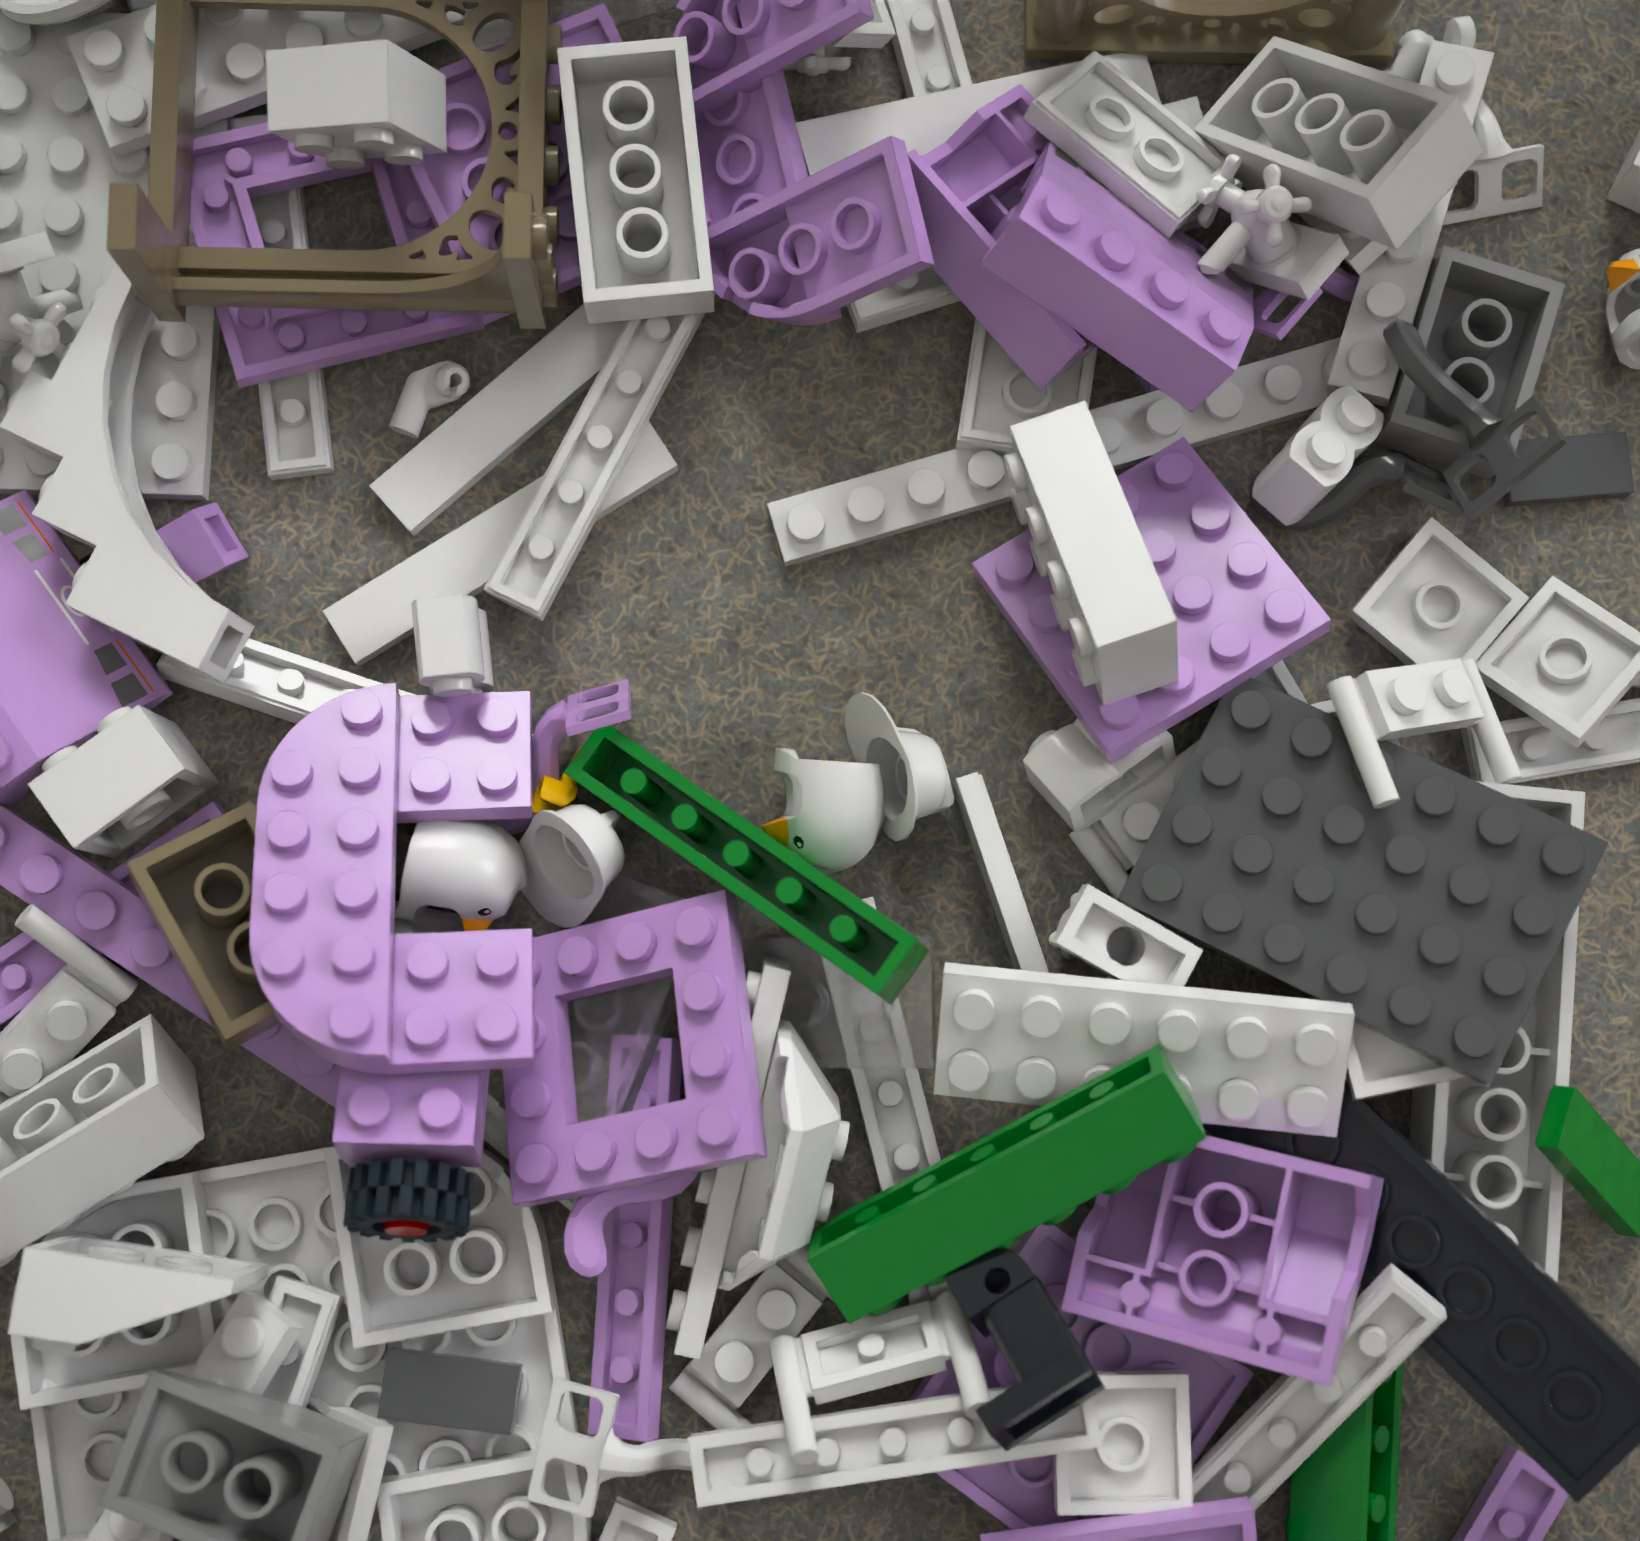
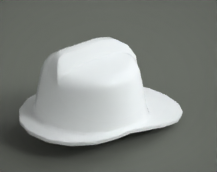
[845,692,954,841]
[519,804,625,928]

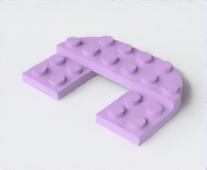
[674,0,935,326]
[250,683,535,1074]

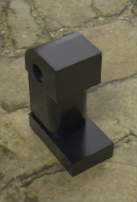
[944,1248,1105,1451]

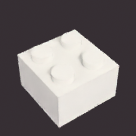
[266,39,447,169]
[28,705,219,858]

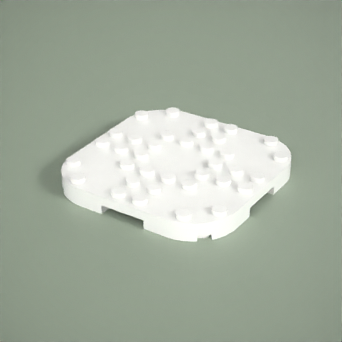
[10,1146,592,1541]

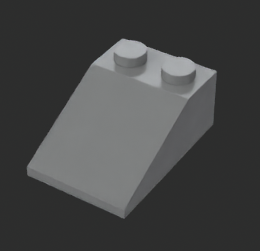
[100,1368,368,1541]

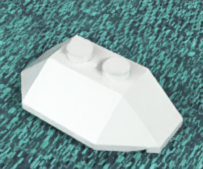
[717,1019,850,1291]

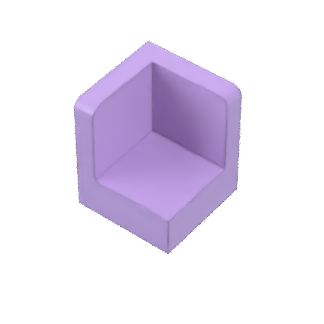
[156,502,249,584]

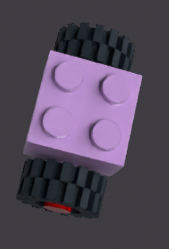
[332,1067,490,1243]

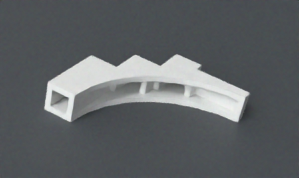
[0,268,255,684]

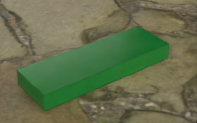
[1535,1085,1640,1238]

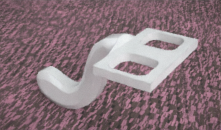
[1443,16,1544,225]
[527,1377,692,1518]

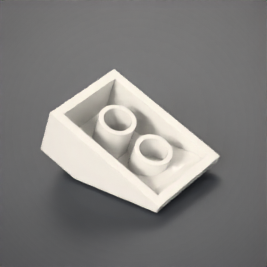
[8,1234,269,1353]

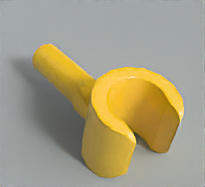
[533,747,582,813]

